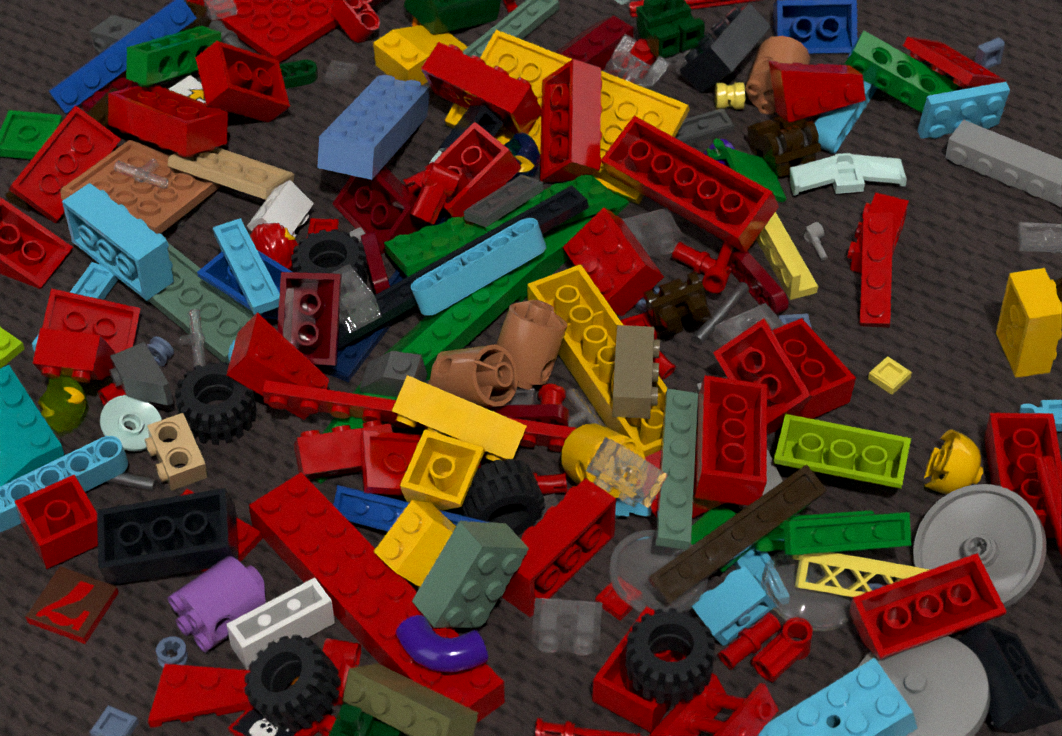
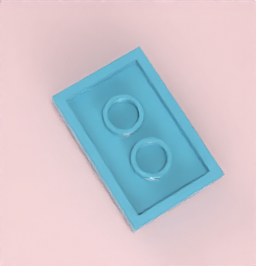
[917,82,1010,139]

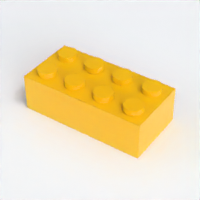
[392,375,527,461]

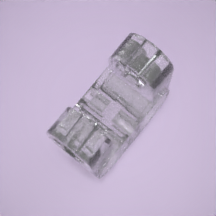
[603,34,670,91]

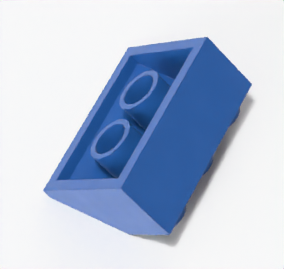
[773,0,857,54]
[197,250,292,319]

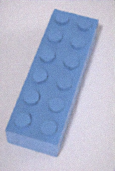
[318,75,430,180]

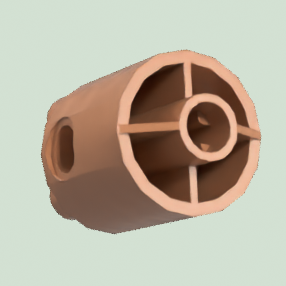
[745,36,810,115]
[496,300,568,390]
[428,344,518,408]

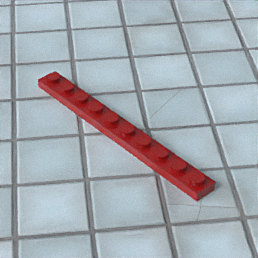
[263,380,577,452]

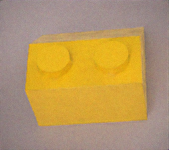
[400,430,485,510]
[374,500,456,587]

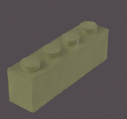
[343,663,478,736]

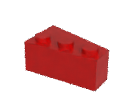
[769,61,866,123]
[226,312,329,420]

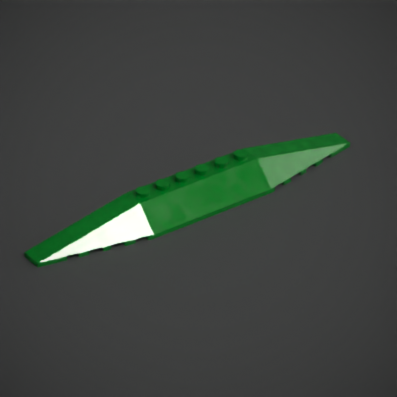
[314,194,629,484]

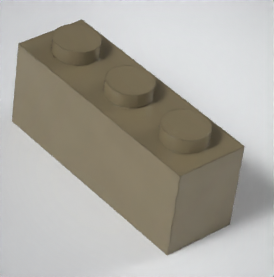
[612,325,660,419]

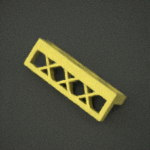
[756,212,818,300]
[792,552,929,597]

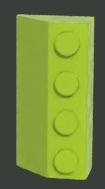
[774,414,911,489]

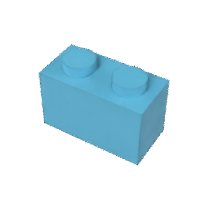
[692,565,776,646]

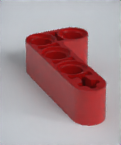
[331,0,384,43]

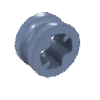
[147,336,174,367]
[156,637,188,668]

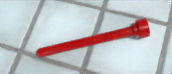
[702,241,734,293]

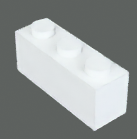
[226,578,335,670]

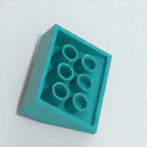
[0,365,65,487]

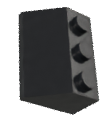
[958,622,1062,734]

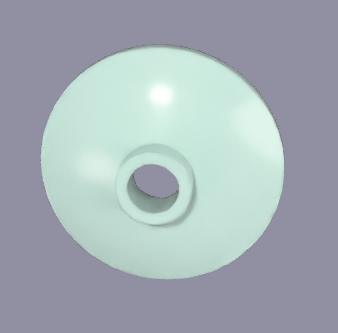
[100,395,161,451]

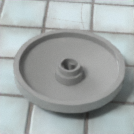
[913,484,1046,608]
[857,636,990,736]

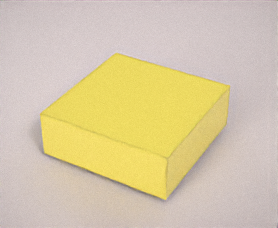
[868,356,912,395]

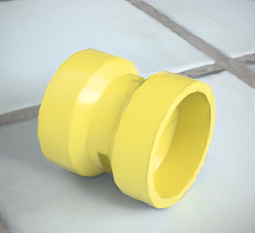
[715,82,745,110]

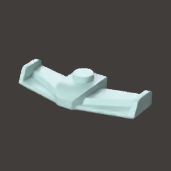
[790,153,907,195]

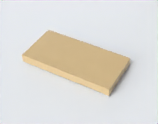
[167,147,294,200]

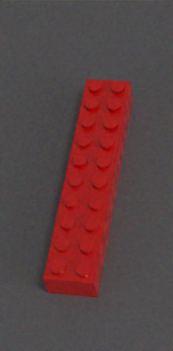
[249,472,505,723]

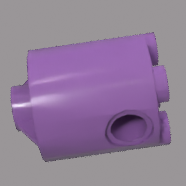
[167,556,266,653]

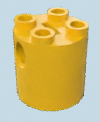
[561,423,645,498]

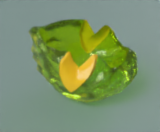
[38,375,86,433]

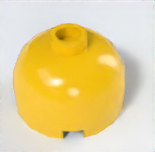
[924,430,983,495]

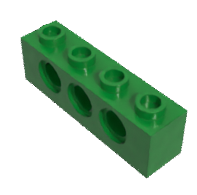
[126,26,222,87]
[844,30,958,113]

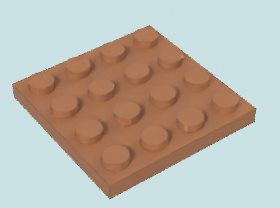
[61,140,222,234]

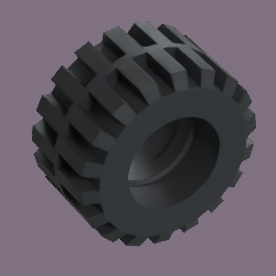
[291,229,367,306]
[175,362,257,445]
[460,459,545,535]
[626,608,715,705]
[244,635,341,732]

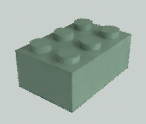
[412,521,529,628]

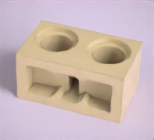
[144,413,207,491]

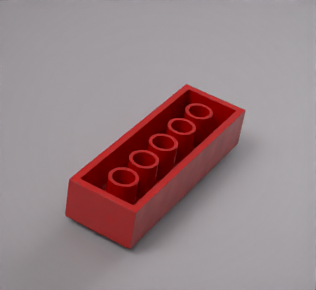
[601,115,779,253]

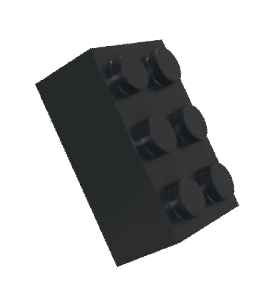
[679,3,771,93]

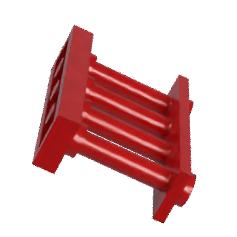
[649,674,779,736]

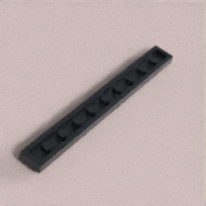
[337,185,589,349]

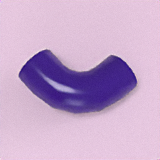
[396,615,488,673]

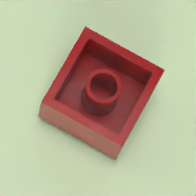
[14,474,98,569]

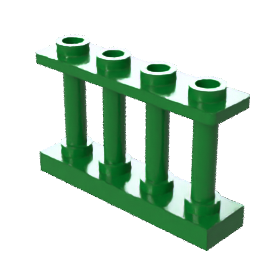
[755,510,911,555]

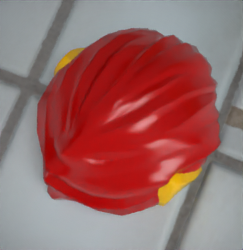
[250,223,298,271]

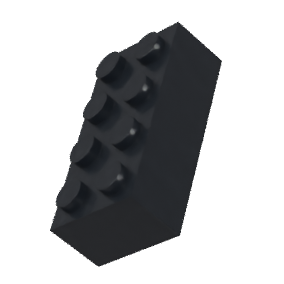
[97,488,238,585]

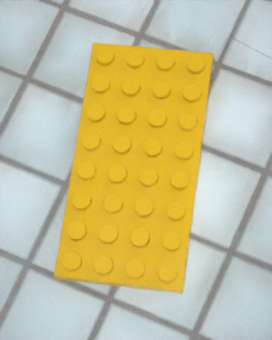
[444,30,690,205]

